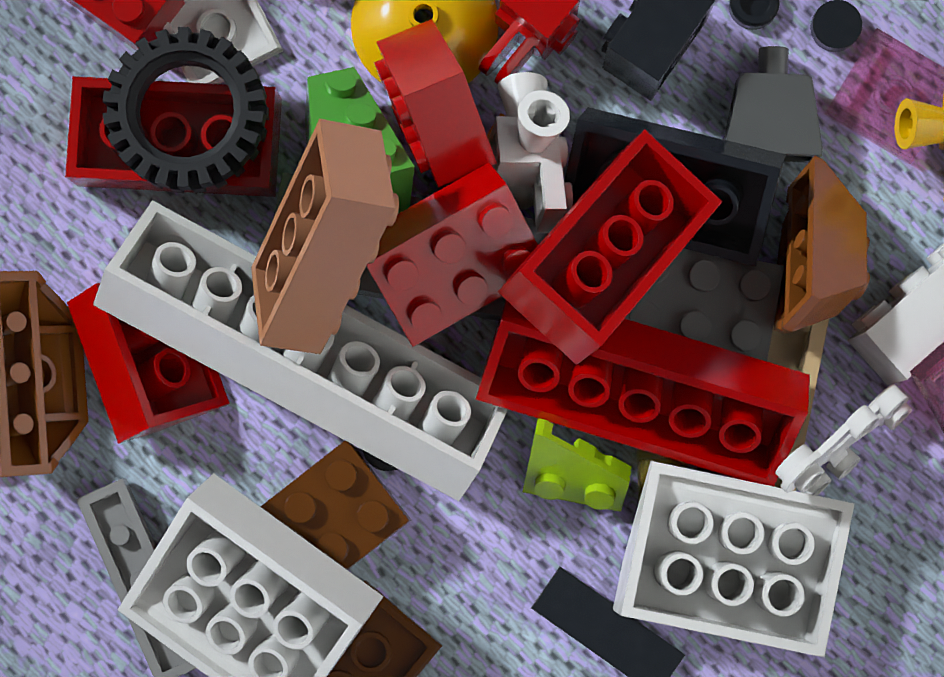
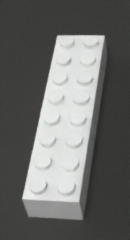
[93,200,508,501]

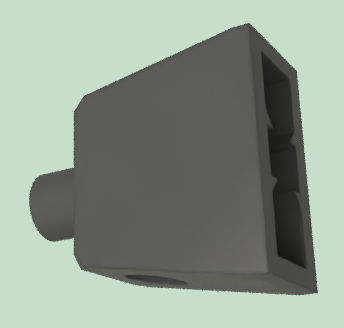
[724,46,822,163]

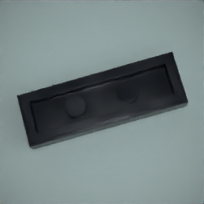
[531,566,685,677]

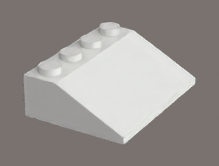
[613,461,855,657]
[118,473,384,677]

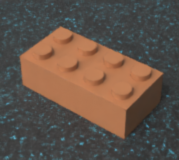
[251,118,399,354]

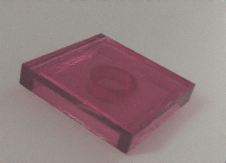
[824,28,944,165]

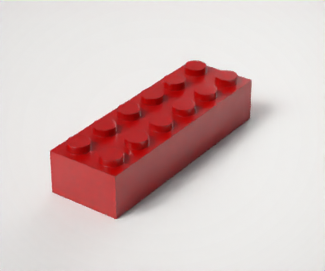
[476,300,810,487]

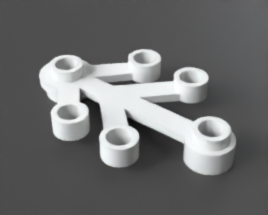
[775,384,912,496]

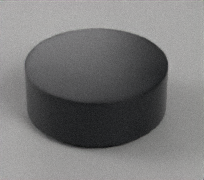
[728,0,780,30]
[810,0,862,52]

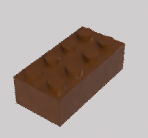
[260,441,411,570]

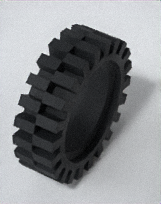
[103,27,269,194]

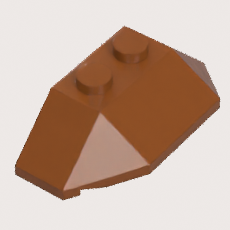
[774,156,870,334]
[0,271,89,477]

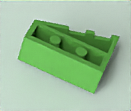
[305,67,415,214]

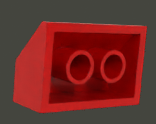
[67,283,230,444]

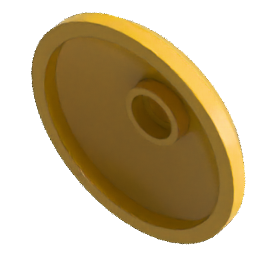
[351,0,499,84]

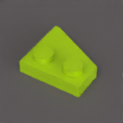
[522,418,632,512]

